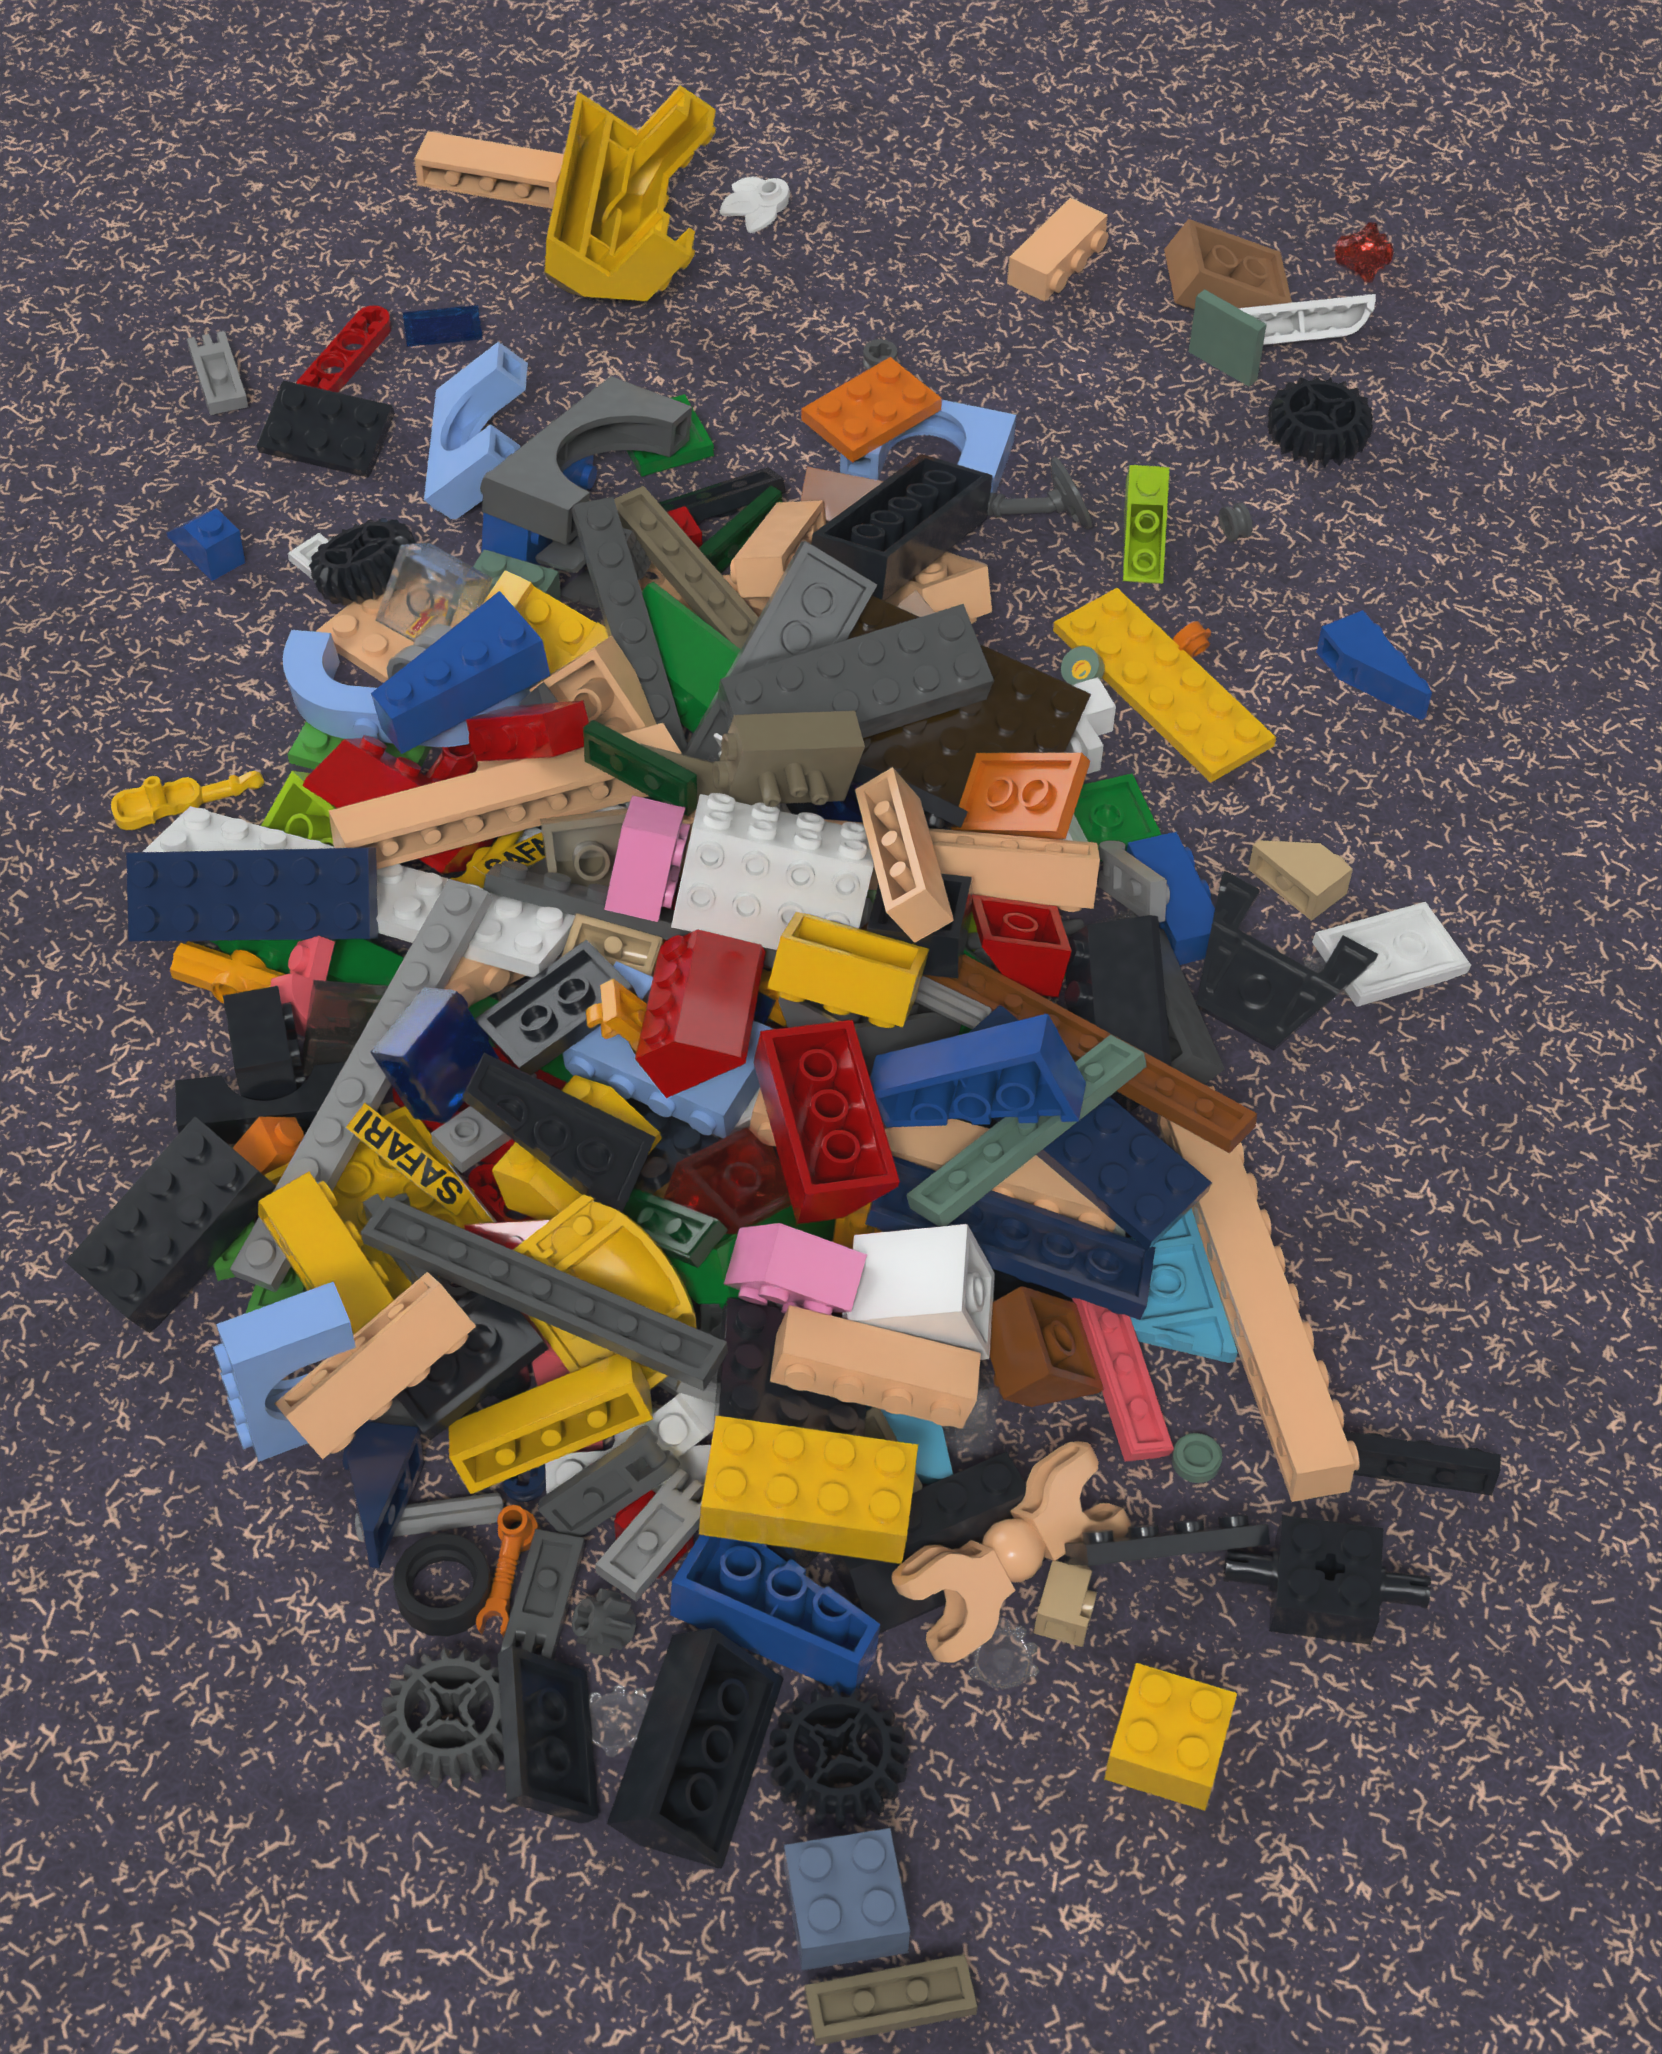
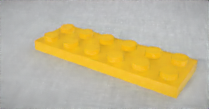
[1053,588,1276,783]

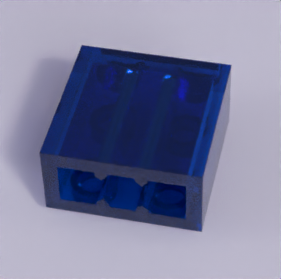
[370,987,499,1123]

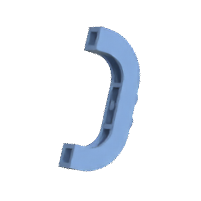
[283,630,538,747]

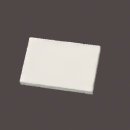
[1312,902,1471,1007]

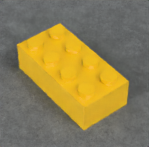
[699,1416,918,1564]

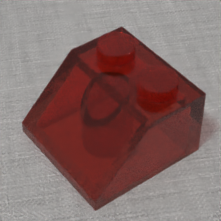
[663,1127,792,1234]

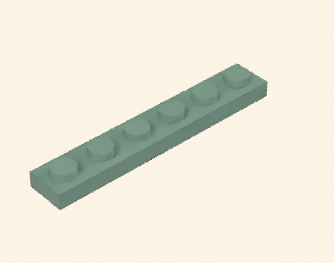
[906,1035,1147,1227]

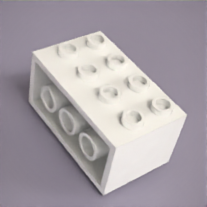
[671,793,874,950]

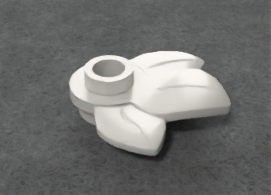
[720,177,790,233]

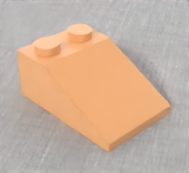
[885,552,992,624]
[529,635,656,734]

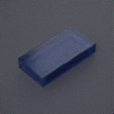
[402,305,483,347]

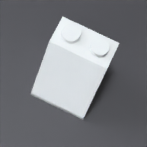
[842,1224,995,1360]

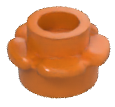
[1173,621,1211,658]

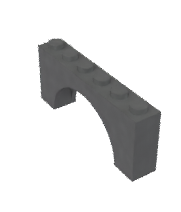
[480,376,692,545]

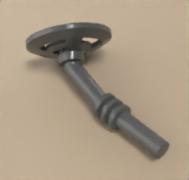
[987,456,1093,530]

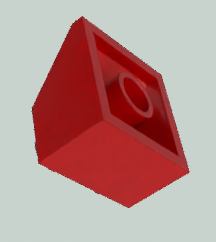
[972,894,1072,997]

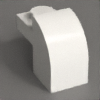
[1066,677,1116,774]
[632,1393,715,1458]

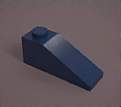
[343,1422,424,1568]

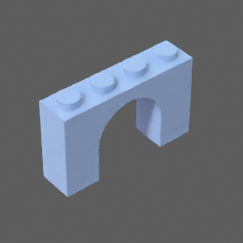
[424,341,528,519]
[840,400,1016,493]
[563,961,773,1140]
[213,1282,356,1462]

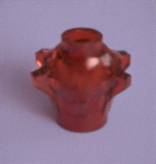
[1335,222,1394,282]

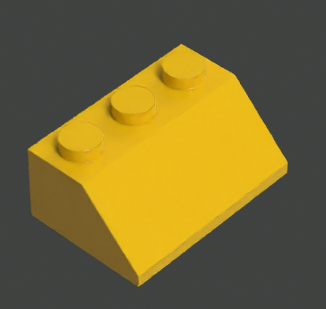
[492,1075,662,1220]

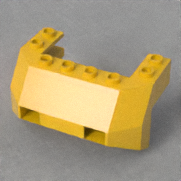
[545,85,716,301]

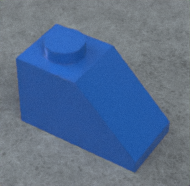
[166,508,246,581]

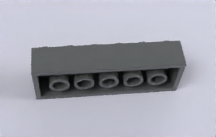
[717,604,994,738]

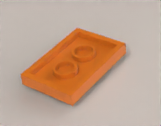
[801,357,942,463]
[951,753,1090,839]

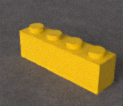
[258,1171,394,1335]
[449,1354,653,1494]

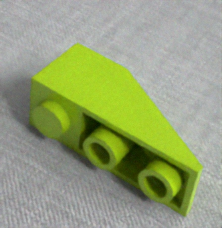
[1123,465,1170,584]

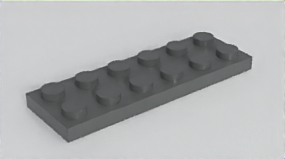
[682,541,877,762]

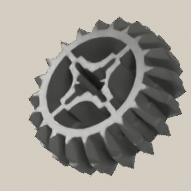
[379,1647,504,1789]

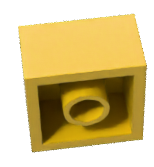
[1104,1663,1237,1811]

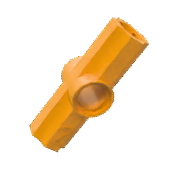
[170,941,286,1003]

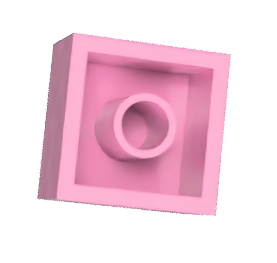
[604,795,690,922]
[724,1223,867,1316]

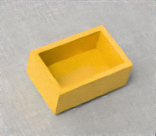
[768,912,929,1028]

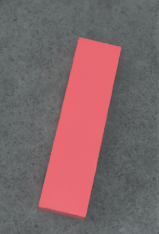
[1072,1298,1174,1462]

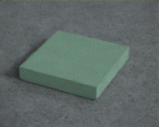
[1189,289,1267,387]

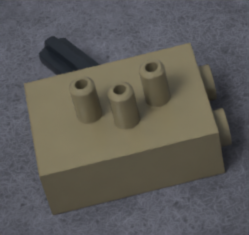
[712,711,865,815]

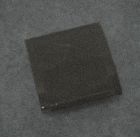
[302,980,388,1076]

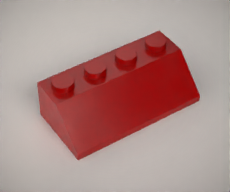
[302,735,495,874]
[635,929,766,1098]
[753,1020,900,1224]

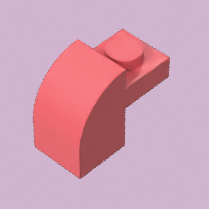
[270,936,356,1043]

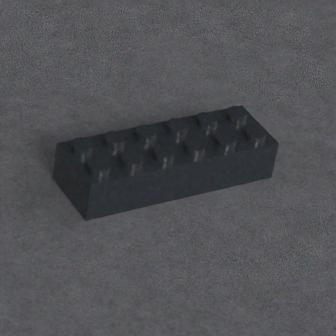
[811,454,993,601]

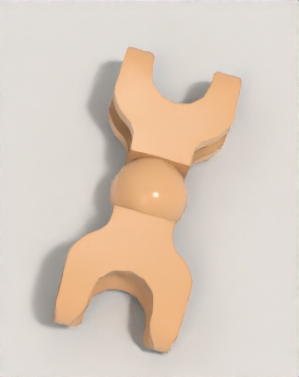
[892,1442,1131,1663]

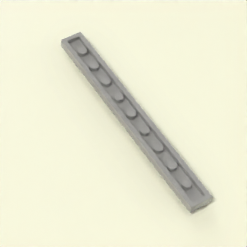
[230,879,493,1292]

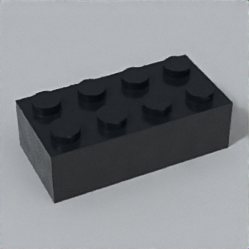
[65,1116,276,1333]

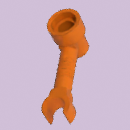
[476,1505,540,1638]

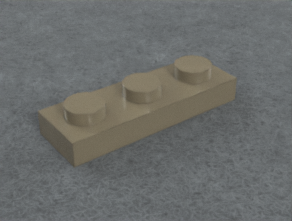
[804,1954,977,2046]

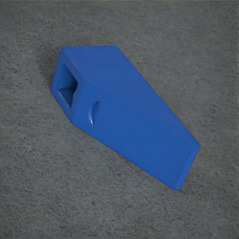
[1316,610,1432,720]

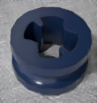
[502,1464,546,1502]

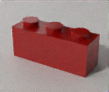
[466,700,589,761]

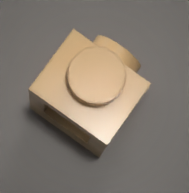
[1034,1560,1097,1647]

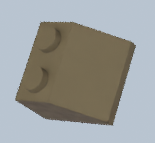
[540,808,628,887]

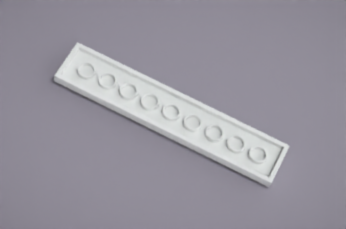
[143,806,575,978]

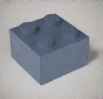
[784,1828,910,1971]

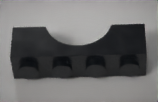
[175,1062,346,1145]

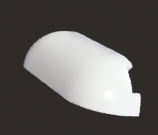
[1239,294,1376,345]

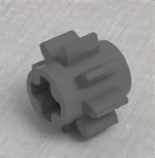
[572,1588,636,1657]

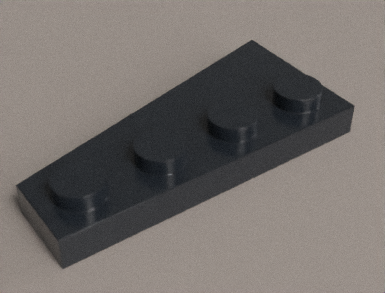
[461,1053,656,1212]

